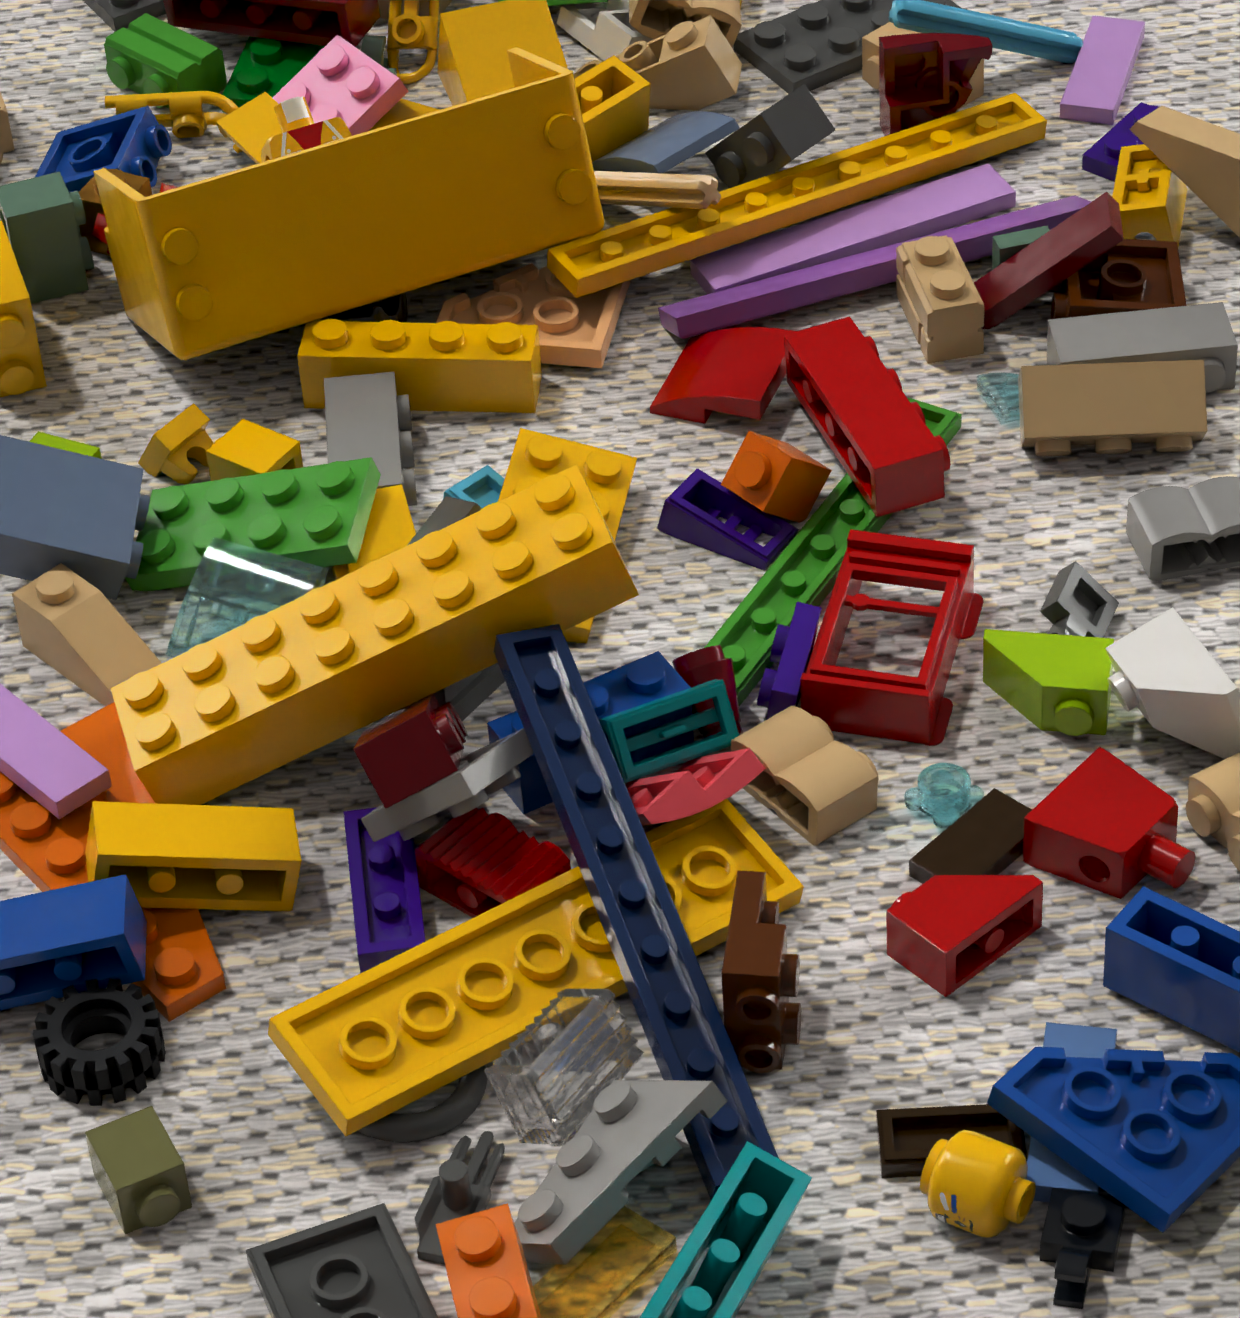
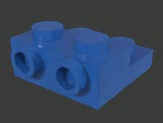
[34,106,172,192]

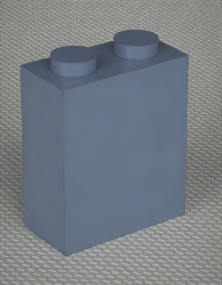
[0,435,150,600]

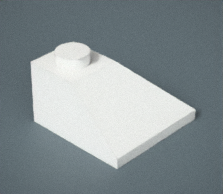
[1105,607,1240,759]

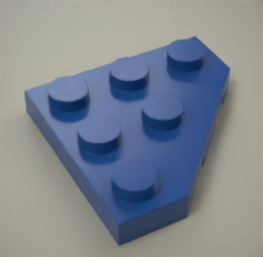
[987,1047,1240,1233]

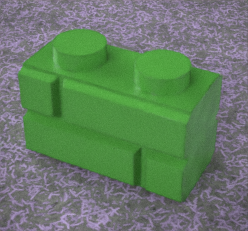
[104,13,227,108]

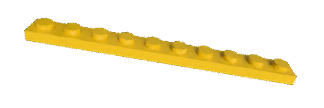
[547,93,1047,298]

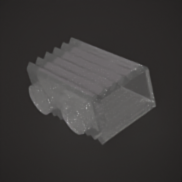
[484,989,644,1147]

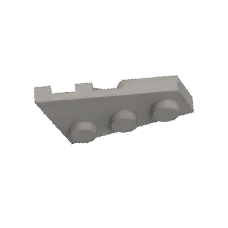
[514,1080,728,1265]

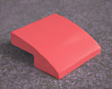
[626,748,766,826]

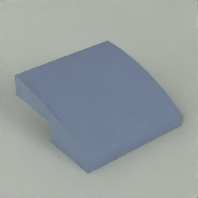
[592,111,740,173]

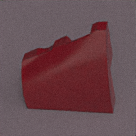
[879,33,993,136]

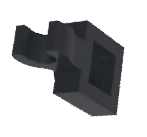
[1040,1188,1125,1309]

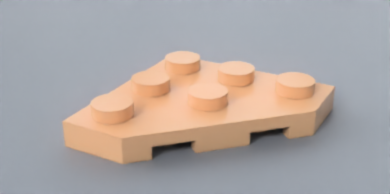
[436,263,631,369]

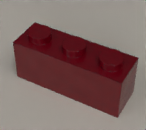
[353,694,468,809]

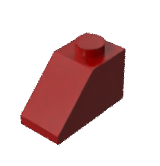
[886,875,1043,997]

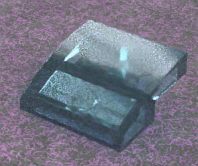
[166,537,328,658]

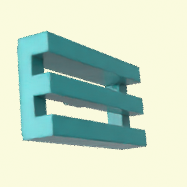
[599,679,739,783]

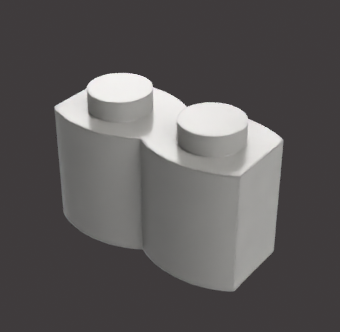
[1126,476,1240,581]

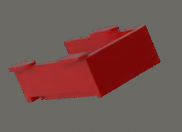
[800,529,984,746]

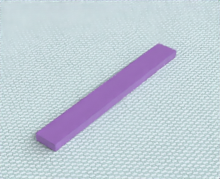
[658,195,1091,339]

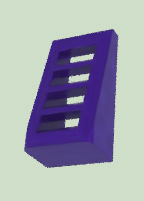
[657,468,799,571]

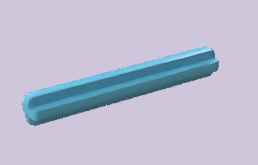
[889,0,1083,63]

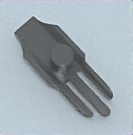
[414,1131,505,1265]

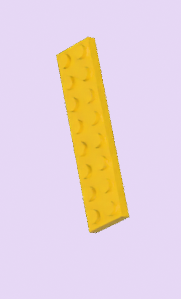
[268,799,804,1137]

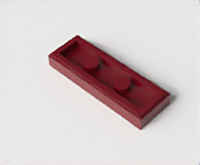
[974,192,1124,329]

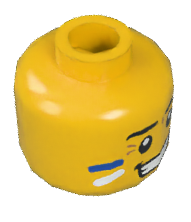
[920,1130,1036,1238]

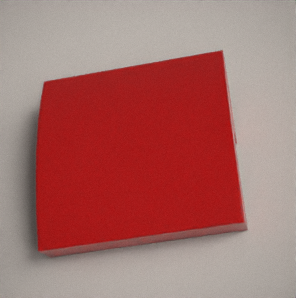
[650,327,796,424]

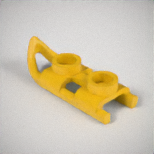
[387,0,440,85]
[105,91,239,138]

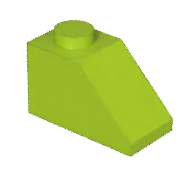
[983,629,1114,736]

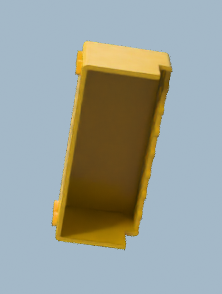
[93,47,604,360]

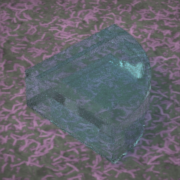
[977,373,1020,425]

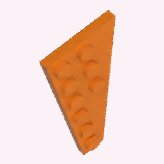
[0,702,226,1022]

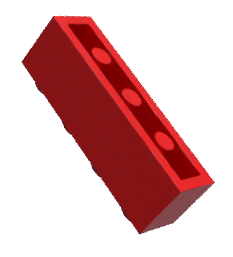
[784,316,951,517]

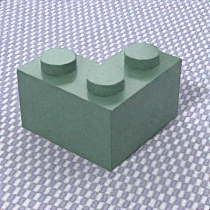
[0,172,94,304]

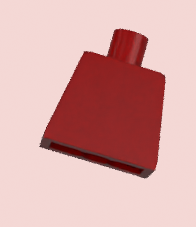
[1023,747,1195,899]

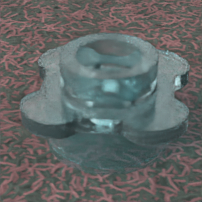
[904,763,984,828]

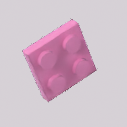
[273,34,409,136]

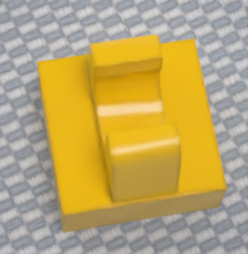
[138,403,214,484]

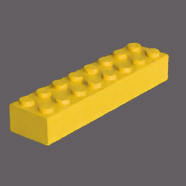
[110,464,639,805]

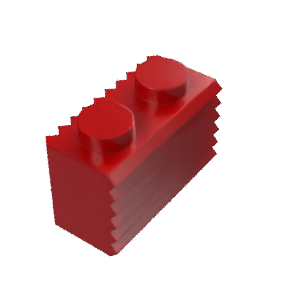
[415,807,571,918]

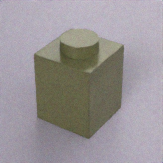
[85,1106,192,1234]

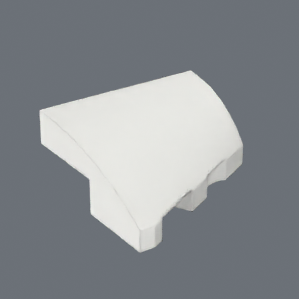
[556,0,654,61]

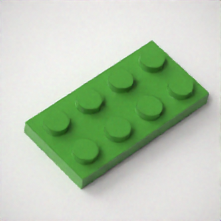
[125,457,381,591]

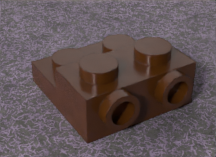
[1047,239,1187,319]
[721,870,801,1073]

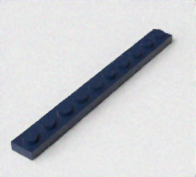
[494,624,778,1200]

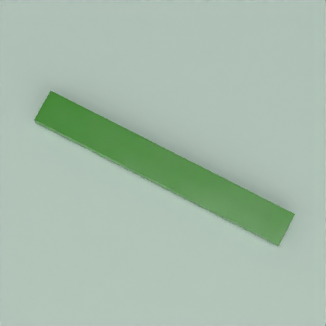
[704,398,962,706]

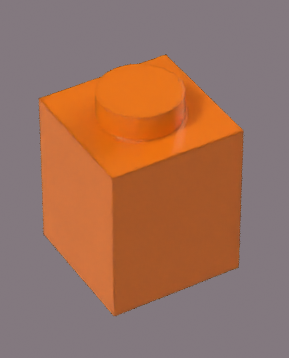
[721,431,832,523]

